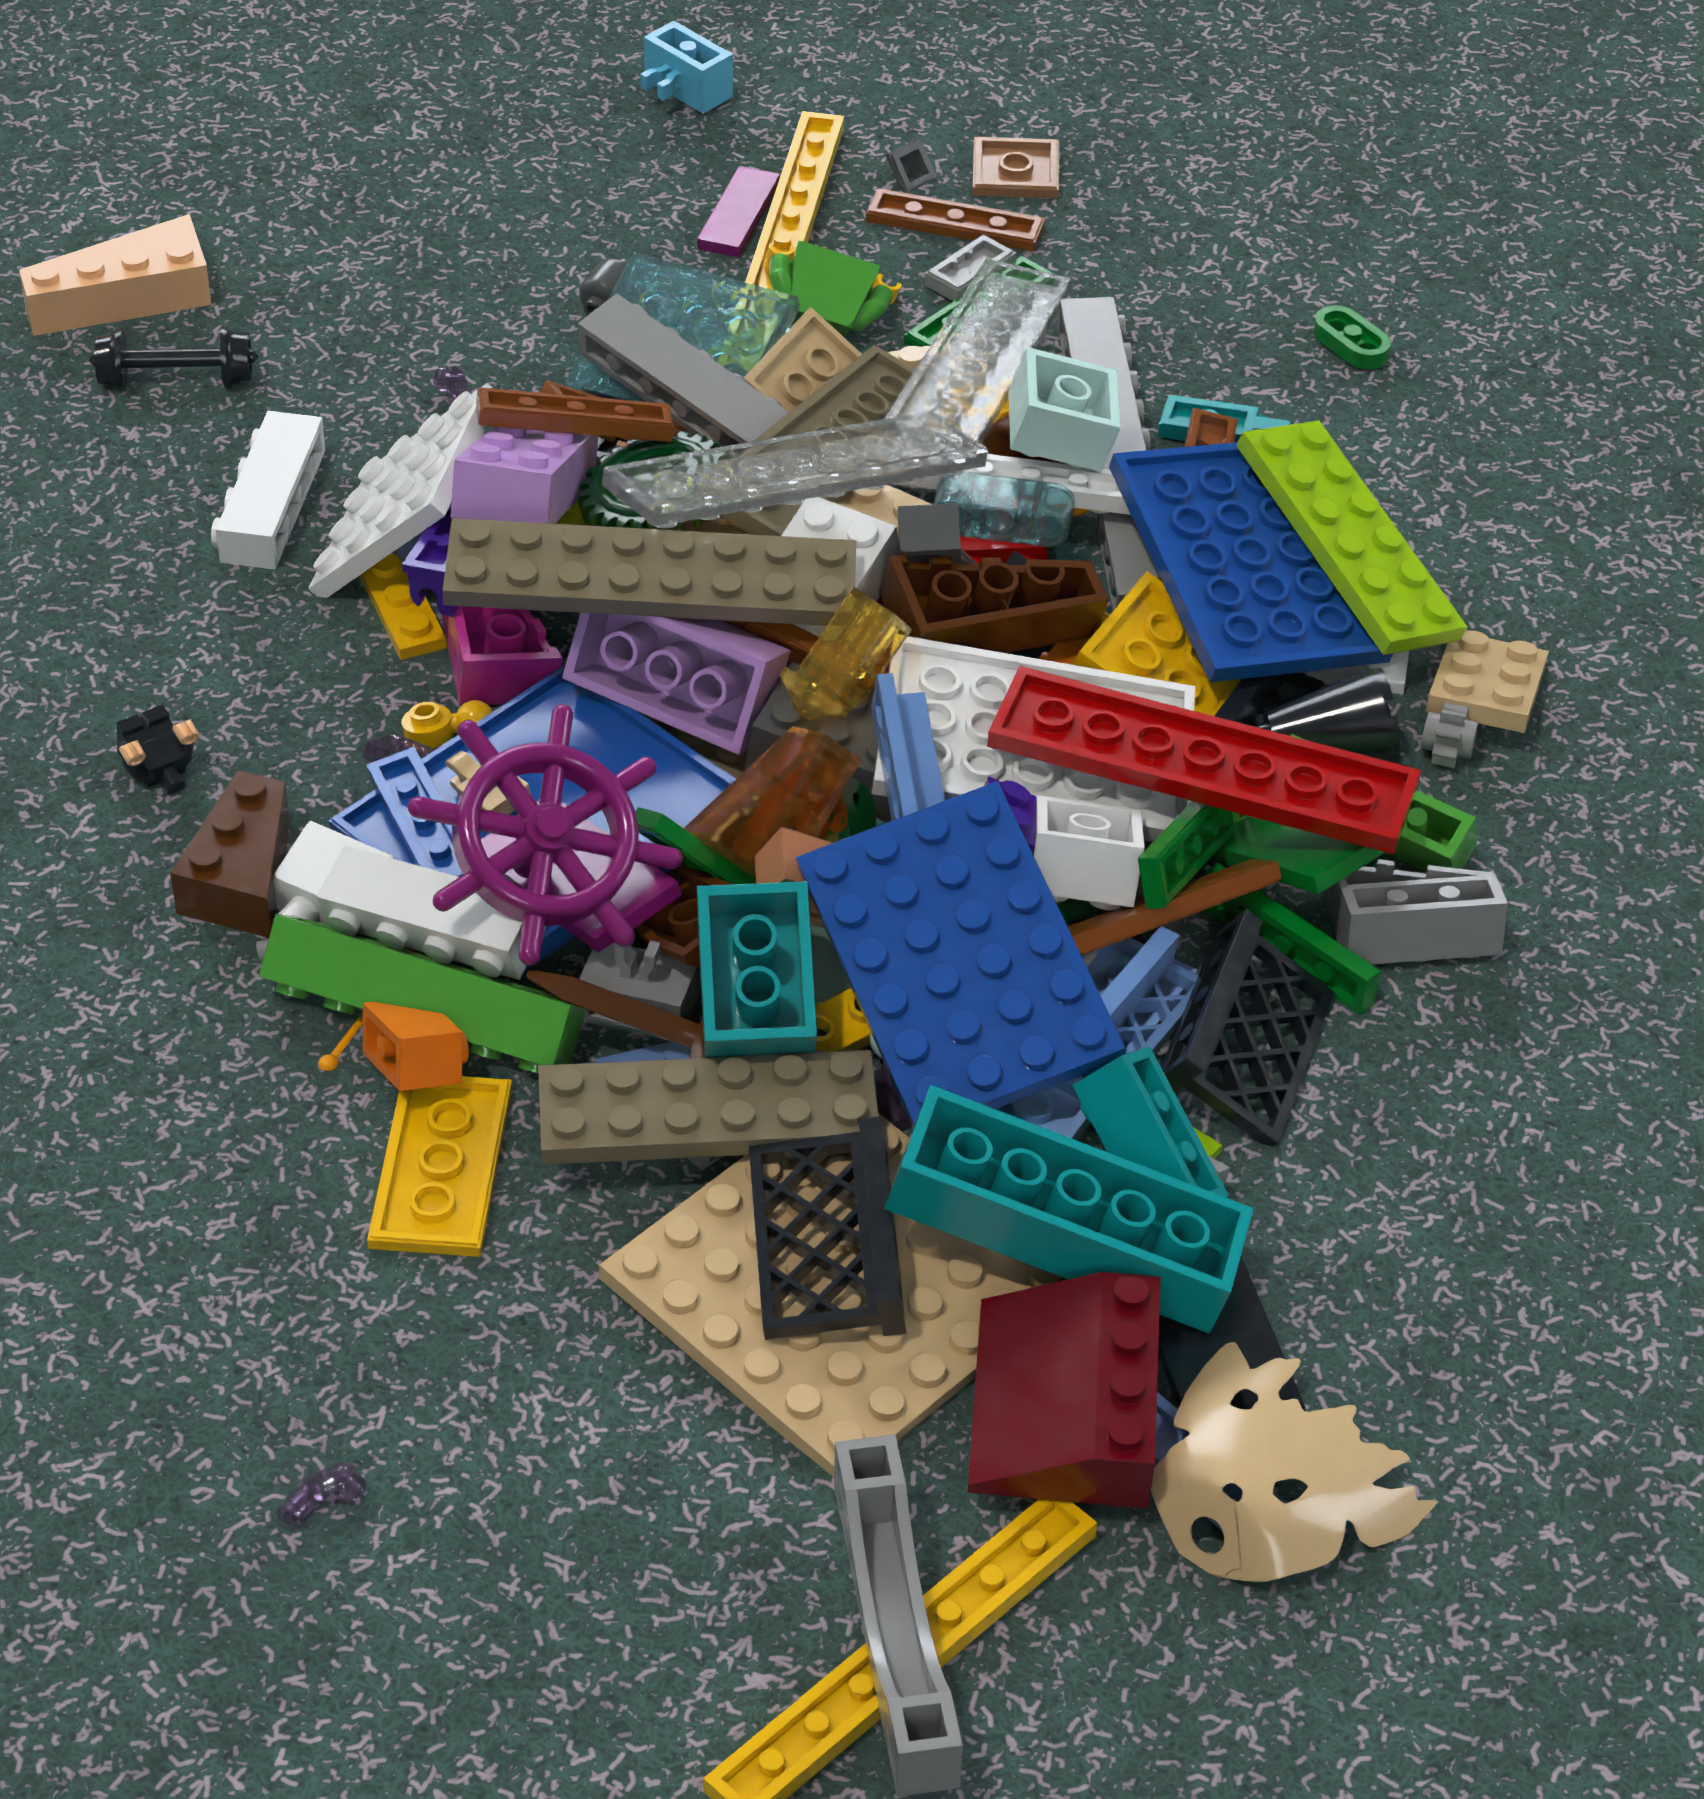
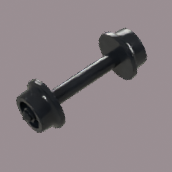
[88,326,259,390]

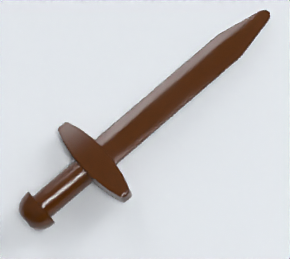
[526,970,705,1059]

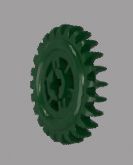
[577,431,730,531]

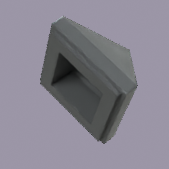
[885,138,937,193]

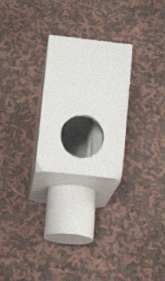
[273,821,393,926]

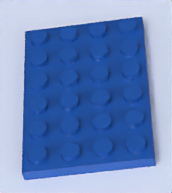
[1109,442,1393,682]
[796,781,1126,1126]

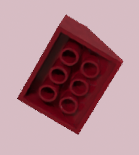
[967,1272,1161,1509]

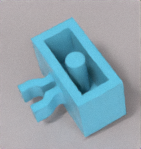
[640,21,733,114]

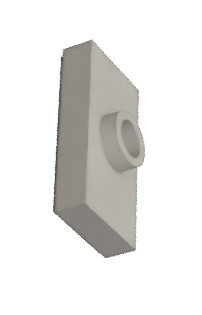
[924,235,1016,301]

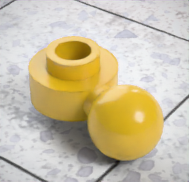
[401,700,493,750]

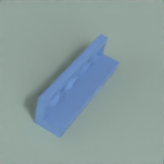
[871,673,945,821]
[1054,926,1198,1099]

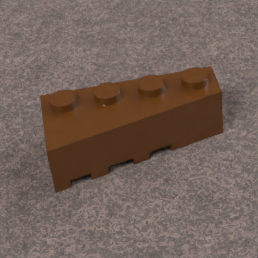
[879,555,1109,653]

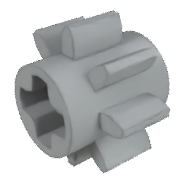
[1421,702,1479,768]

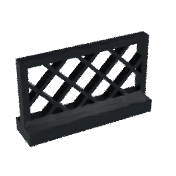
[1161,909,1334,1147]
[749,1116,907,1340]

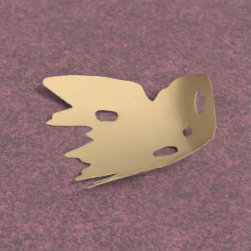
[1151,1342,1438,1582]

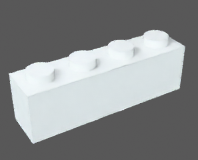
[211,411,325,570]
[316,845,546,980]

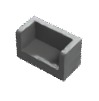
[898,503,961,563]

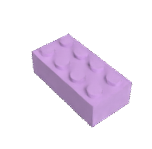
[450,426,598,524]
[562,613,791,755]

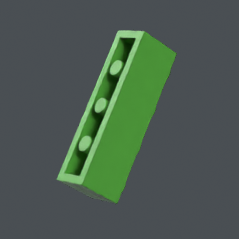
[1291,734,1477,872]

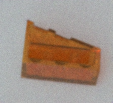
[684,726,862,879]

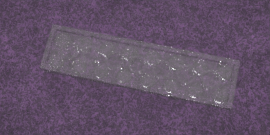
[882,258,1072,458]
[602,411,988,528]

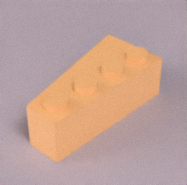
[19,214,212,336]

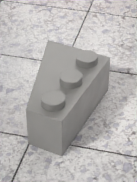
[1324,859,1508,965]

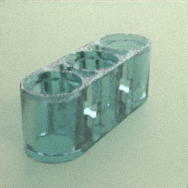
[933,471,1075,547]

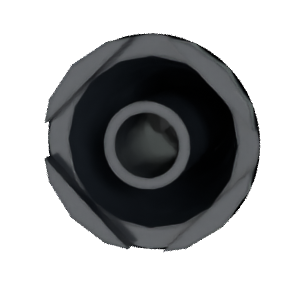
[1255,668,1400,763]

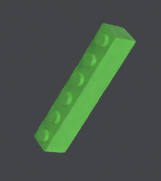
[259,914,586,1074]

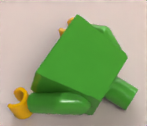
[765,240,902,339]

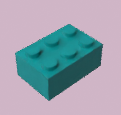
[697,881,817,1058]

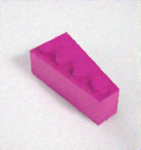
[442,606,563,706]

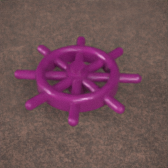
[407,704,683,965]

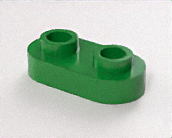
[1314,305,1391,370]

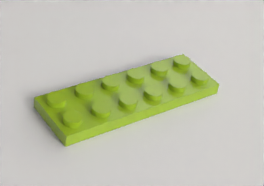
[1236,420,1468,655]

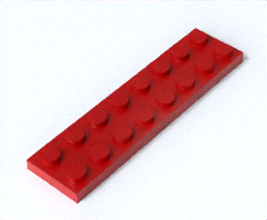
[987,666,1421,854]

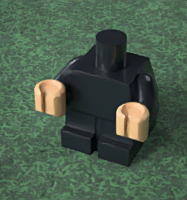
[117,704,199,795]

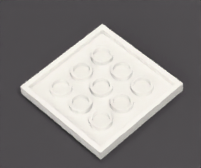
[308,383,493,598]

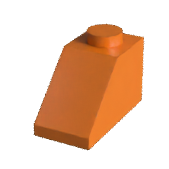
[362,1002,469,1091]

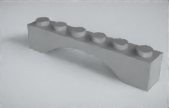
[834,1434,963,1797]

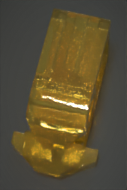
[779,587,912,721]

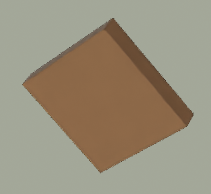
[972,137,1059,199]

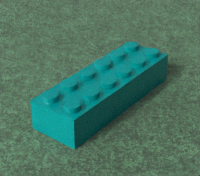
[884,1085,1254,1333]

